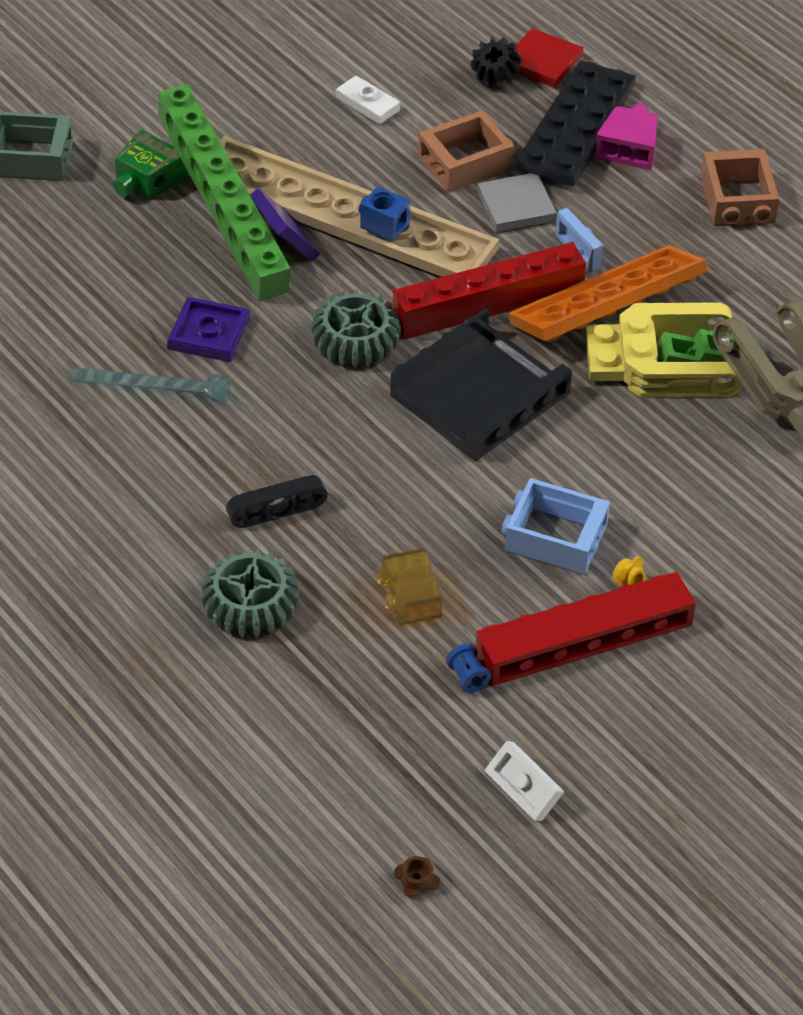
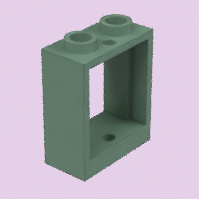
[0,112,73,180]

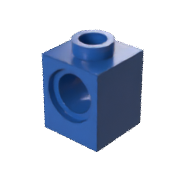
[358,186,410,242]

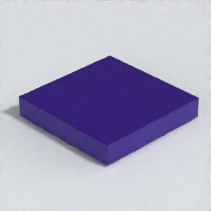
[251,187,320,261]
[167,297,250,362]

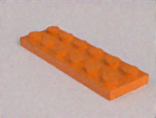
[509,245,708,342]

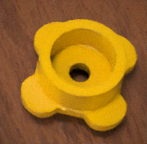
[612,556,646,587]

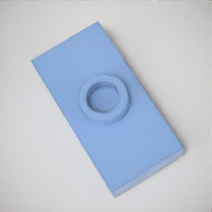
[555,208,603,272]

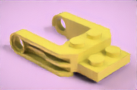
[585,303,743,398]

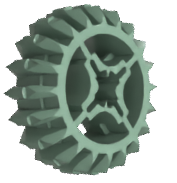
[311,289,401,368]
[201,548,299,638]

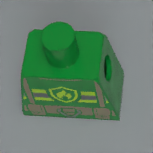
[113,129,188,199]

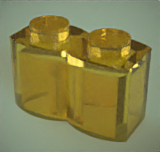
[377,548,442,625]

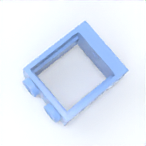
[501,478,610,575]

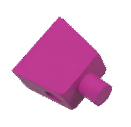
[595,103,658,170]

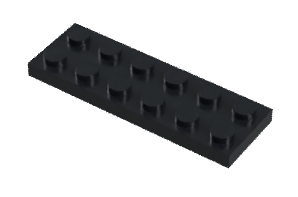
[516,60,636,186]

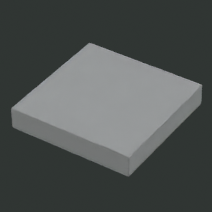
[477,173,557,232]

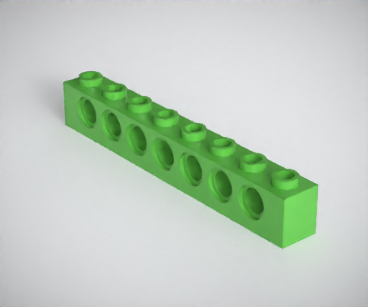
[158,84,290,301]

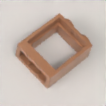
[418,110,515,193]
[700,149,779,226]

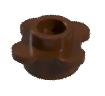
[394,856,440,898]

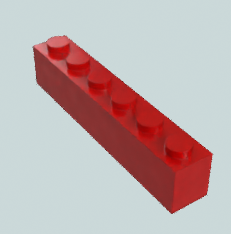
[392,242,586,340]
[475,572,696,686]

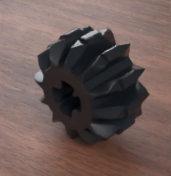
[470,36,522,89]

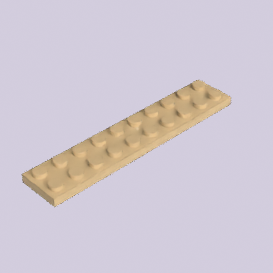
[220,136,499,277]

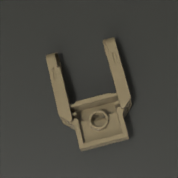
[713,301,803,439]

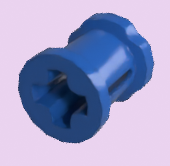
[446,643,492,693]

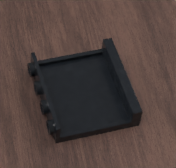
[390,308,572,461]

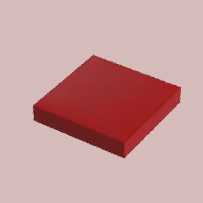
[516,28,584,88]

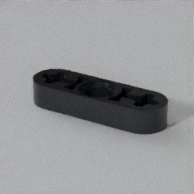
[226,475,328,528]

